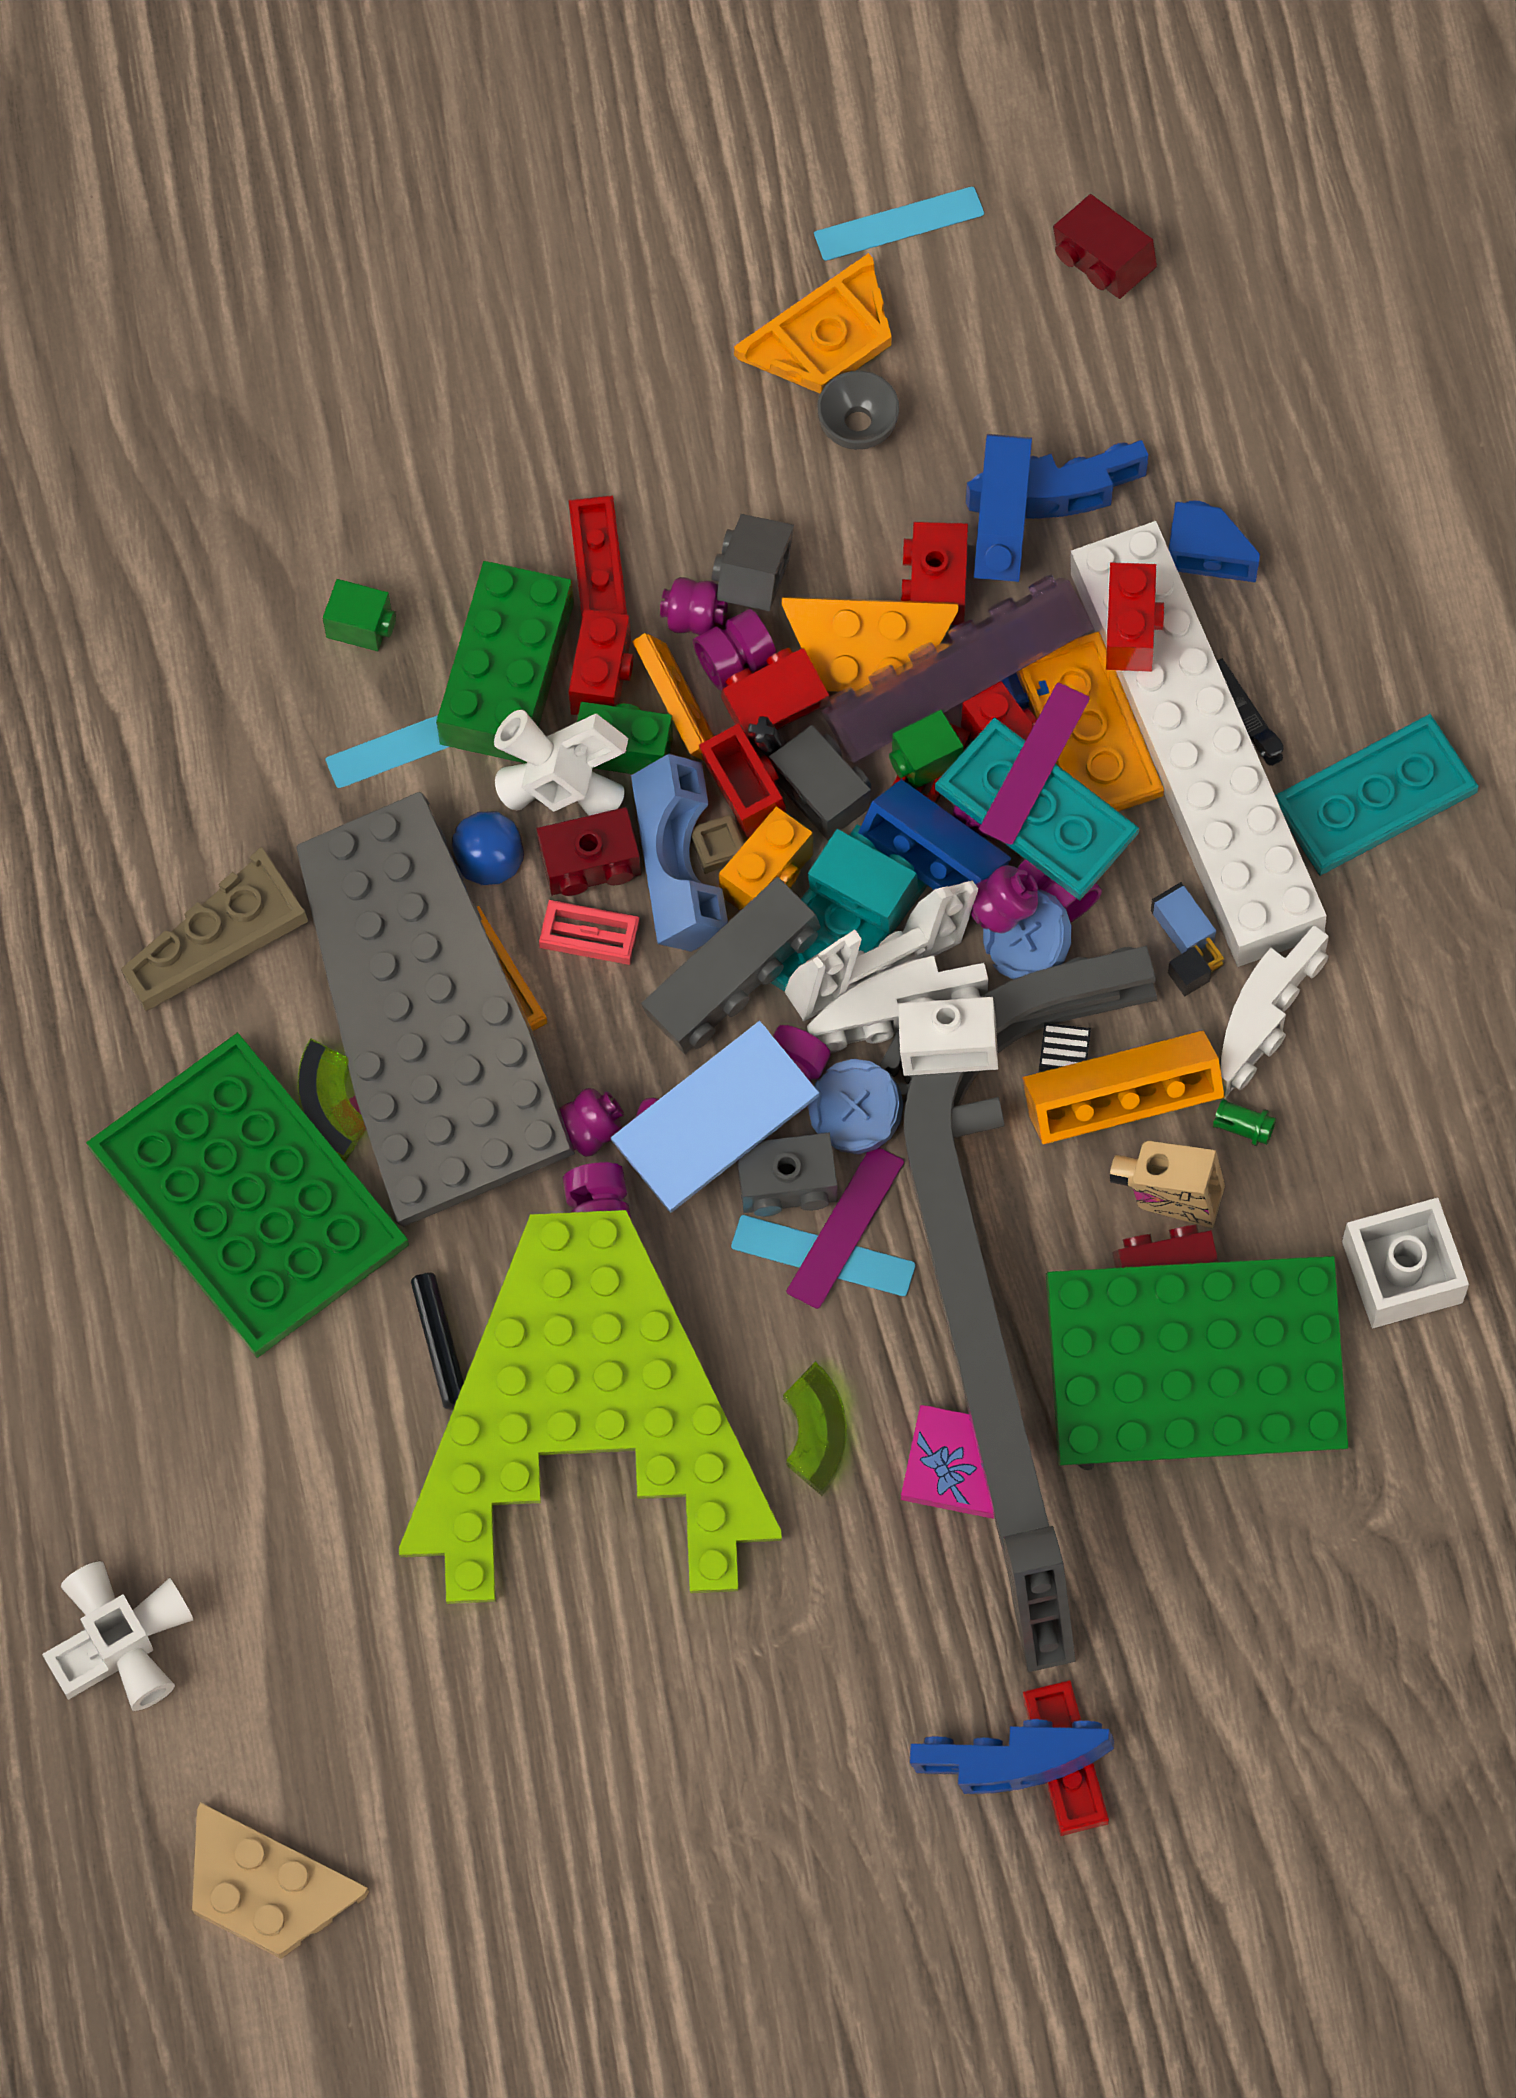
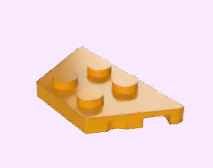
[734,253,892,394]
[782,596,958,694]

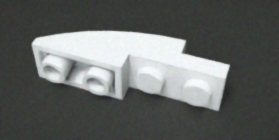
[1220,925,1329,1099]
[807,955,988,1053]

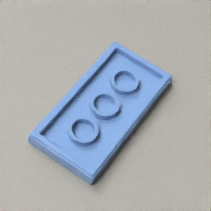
[611,1021,819,1213]

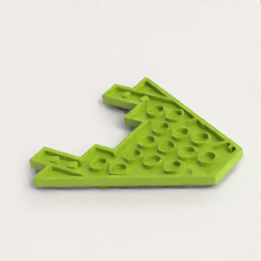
[399,1210,782,1604]

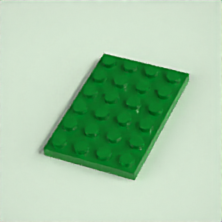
[86,1032,409,1358]
[1046,1256,1348,1466]

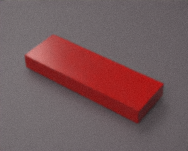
[568,495,627,618]
[1022,1680,1109,1836]

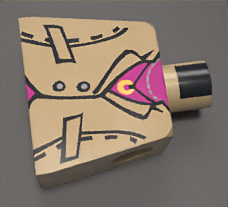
[1110,1141,1225,1228]

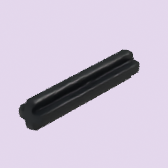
[748,716,787,758]
[411,1272,464,1409]

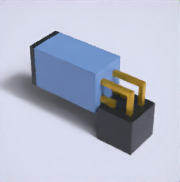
[1151,882,1224,997]

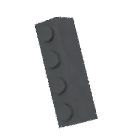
[641,876,821,1054]

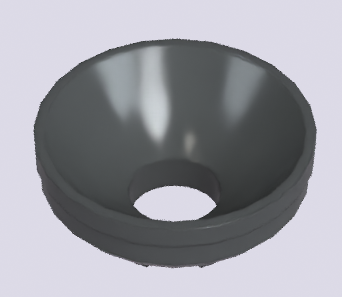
[817,371,899,450]

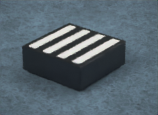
[1039,1023,1091,1072]

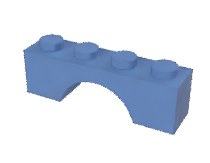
[631,754,728,952]

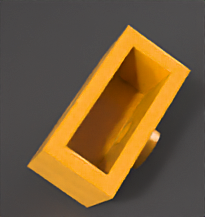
[719,806,813,910]

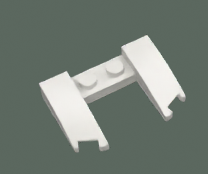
[784,880,978,1021]

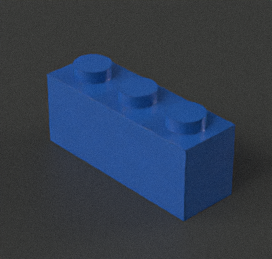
[858,779,1011,890]

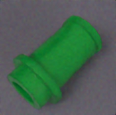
[1213,1099,1276,1146]

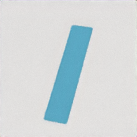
[814,186,984,261]
[325,715,448,788]
[731,1215,916,1297]

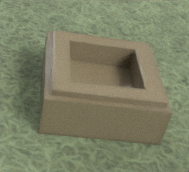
[691,814,744,874]

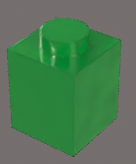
[322,579,396,652]
[889,710,964,789]

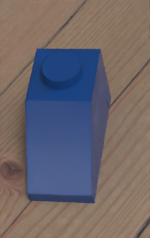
[1169,501,1260,582]

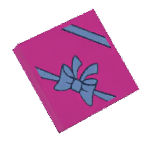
[901,1405,994,1519]

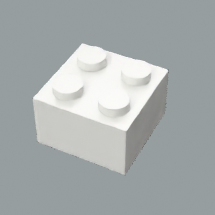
[1342,1198,1469,1329]

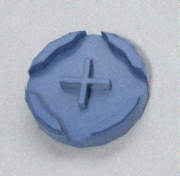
[983,889,1072,980]
[808,1059,903,1154]

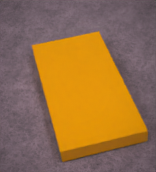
[1013,631,1164,811]

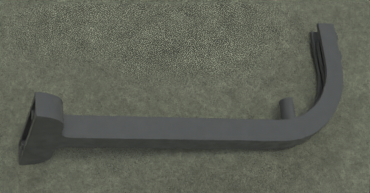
[904,946,1157,1672]

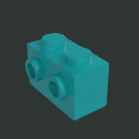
[808,829,918,934]

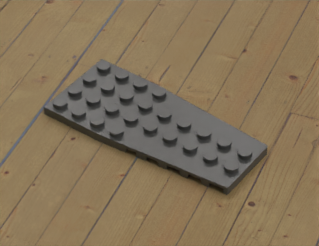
[296,792,575,1227]

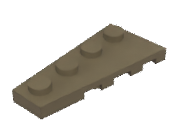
[121,847,308,1011]

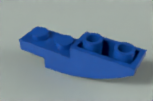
[966,440,1149,519]
[910,1719,1114,1794]

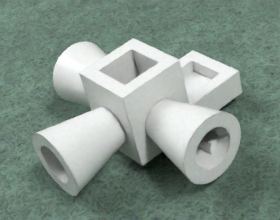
[494,710,628,816]
[42,1561,194,1711]

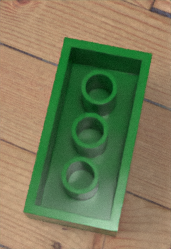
[436,561,574,763]

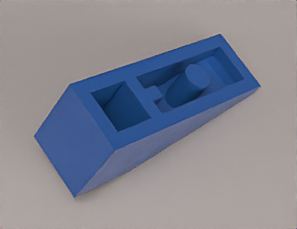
[974,434,1032,582]

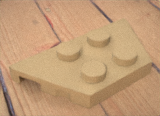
[192,1802,369,1959]

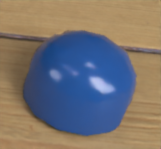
[452,811,524,885]

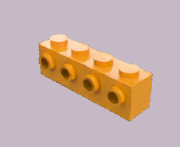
[1022,1030,1225,1144]

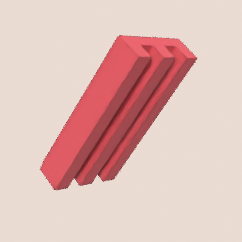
[539,900,640,965]

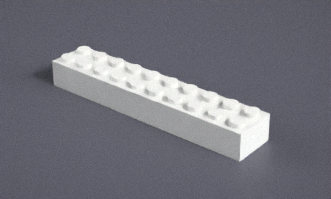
[1071,521,1327,967]

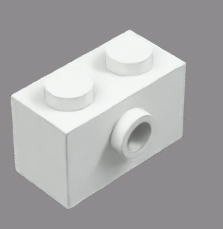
[898,995,998,1076]

